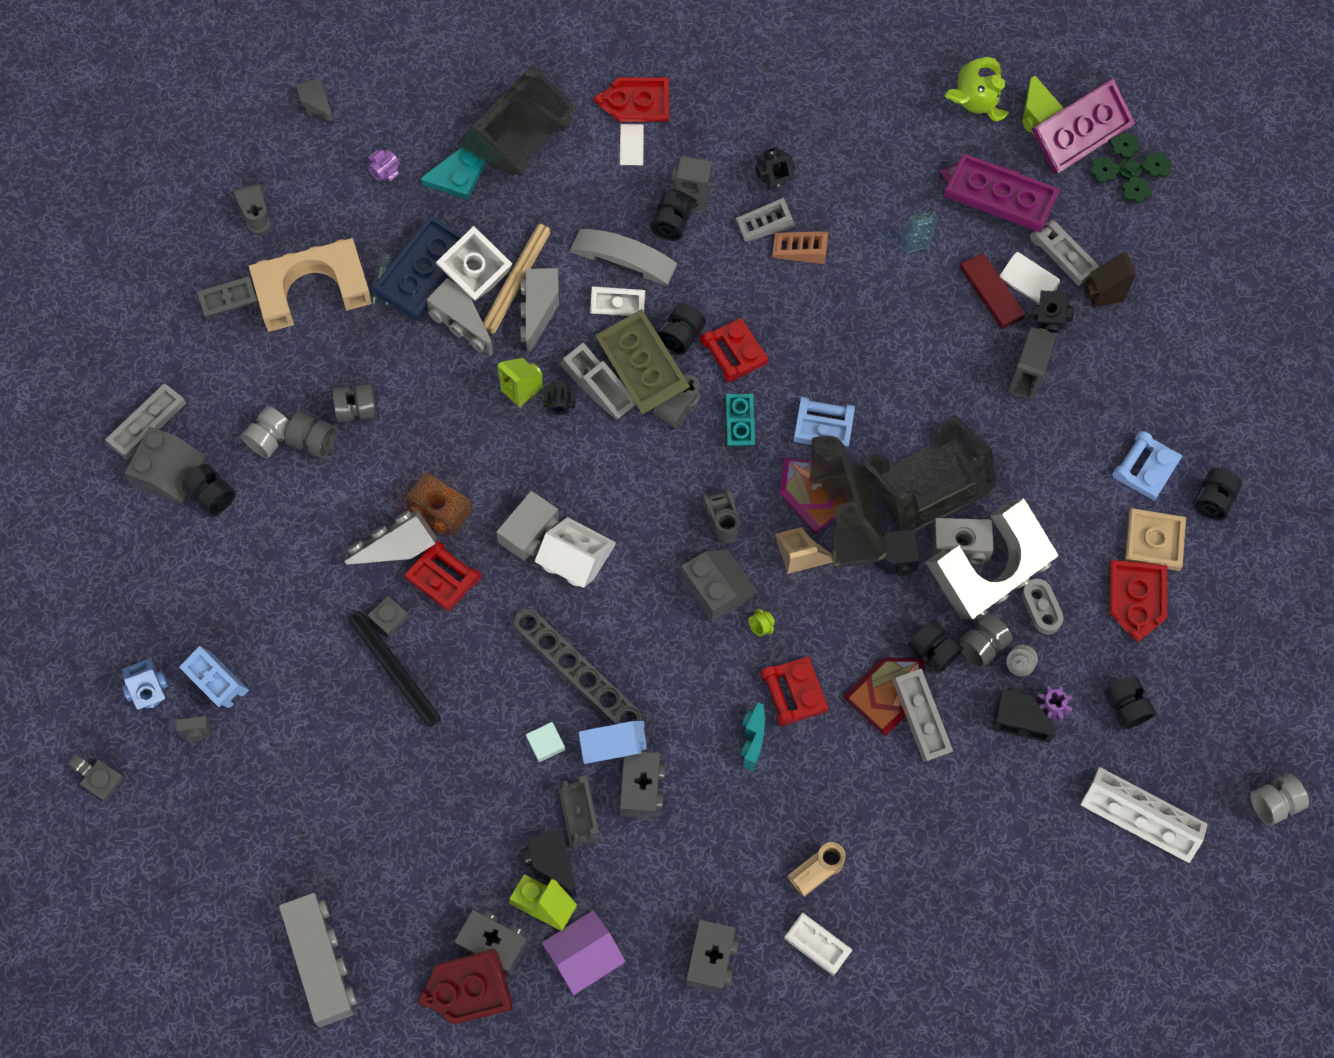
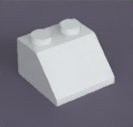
[436,226,512,301]
[535,517,616,588]

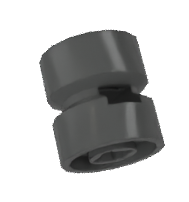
[333,383,377,423]
[285,411,337,459]
[957,614,1013,668]

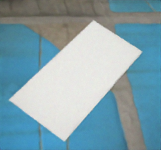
[620,124,644,165]

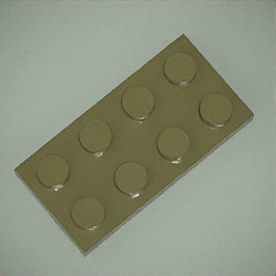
[595,309,690,414]

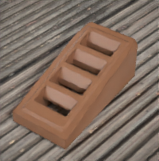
[772,232,828,264]

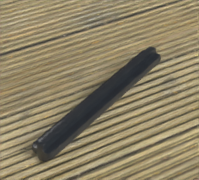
[349,611,441,728]

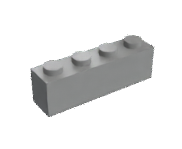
[279,892,357,1028]

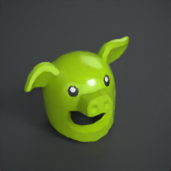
[945,57,1009,121]

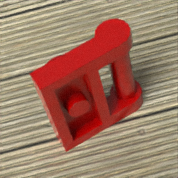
[700,318,769,383]
[405,541,482,612]
[760,656,829,726]

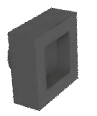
[368,596,409,637]
[176,716,212,742]

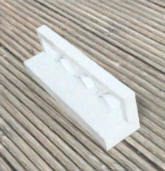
[1081,767,1208,863]

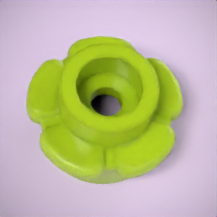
[748,609,775,637]

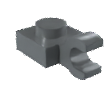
[67,754,124,803]

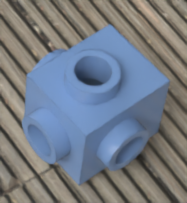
[122,658,168,710]

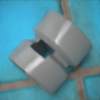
[241,406,290,459]
[1250,773,1309,826]

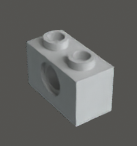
[932,518,993,564]

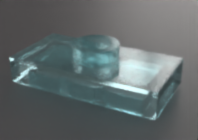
[903,210,938,253]

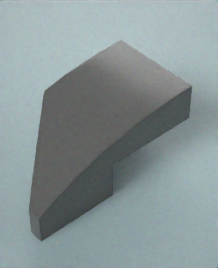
[296,78,333,121]

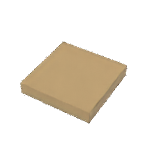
[1124,508,1186,571]

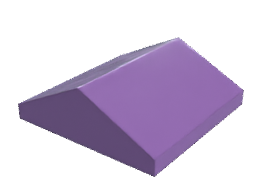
[541,910,626,996]

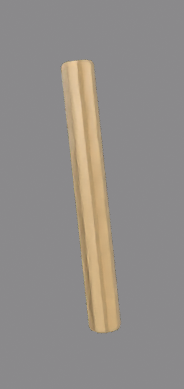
[483,224,550,334]

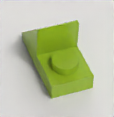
[509,874,577,931]

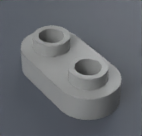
[1022,579,1063,635]

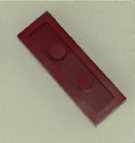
[960,253,1026,329]

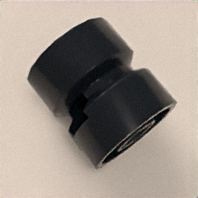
[650,191,693,241]
[657,303,706,354]
[182,464,236,517]
[1193,468,1242,521]
[908,619,964,674]
[1103,676,1157,730]

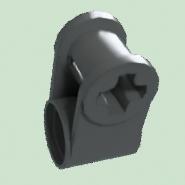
[234,183,271,235]
[653,375,700,429]
[701,487,740,544]

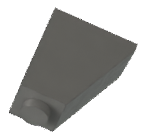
[1008,327,1057,401]

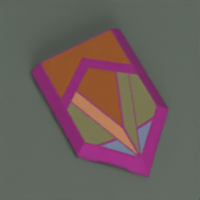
[780,457,858,534]

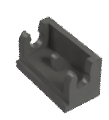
[197,276,259,320]
[559,776,600,847]

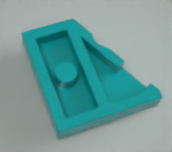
[421,146,488,200]

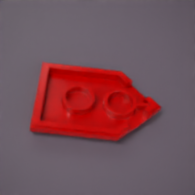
[593,77,669,122]
[1109,560,1167,643]

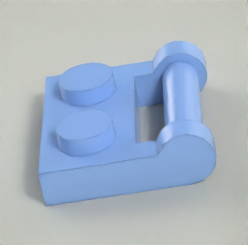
[793,397,855,451]
[1112,431,1182,501]

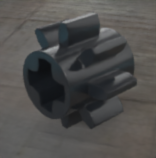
[543,381,576,415]

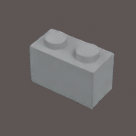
[496,491,560,561]

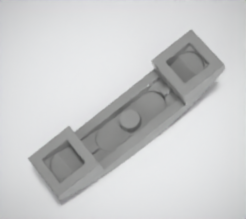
[570,229,677,286]

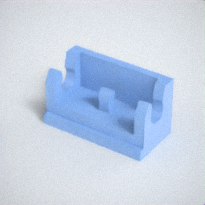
[179,646,249,708]
[579,721,646,764]

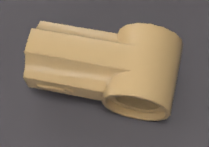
[788,842,845,897]

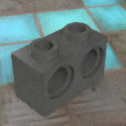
[672,156,712,212]

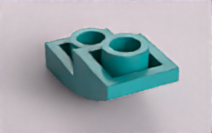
[726,394,755,446]
[741,703,765,771]

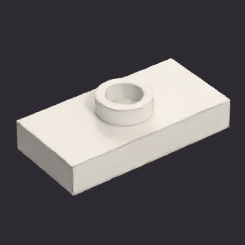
[784,912,852,976]

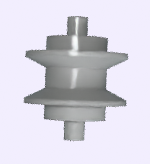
[1007,645,1038,676]

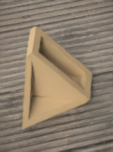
[775,527,840,574]

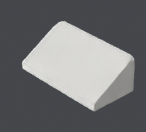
[1000,252,1060,304]
[590,287,646,316]

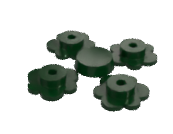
[1090,132,1172,203]

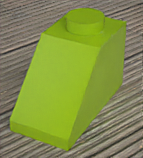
[1022,76,1063,135]
[497,358,543,408]

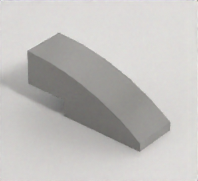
[559,343,636,420]

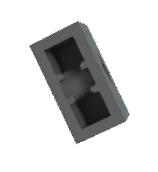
[620,752,666,819]
[454,910,528,977]
[686,920,740,994]

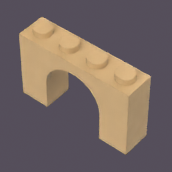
[249,238,372,332]

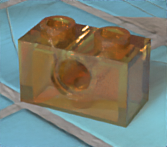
[406,472,473,537]

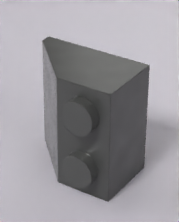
[124,426,207,505]
[681,549,759,623]

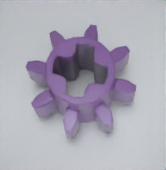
[367,150,400,182]
[1036,686,1072,723]

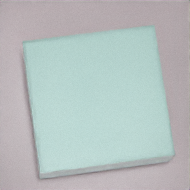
[526,722,565,762]

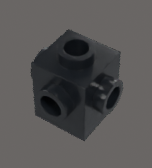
[755,147,795,187]
[1034,290,1074,333]

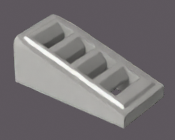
[736,197,795,242]

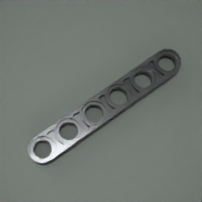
[514,609,642,725]

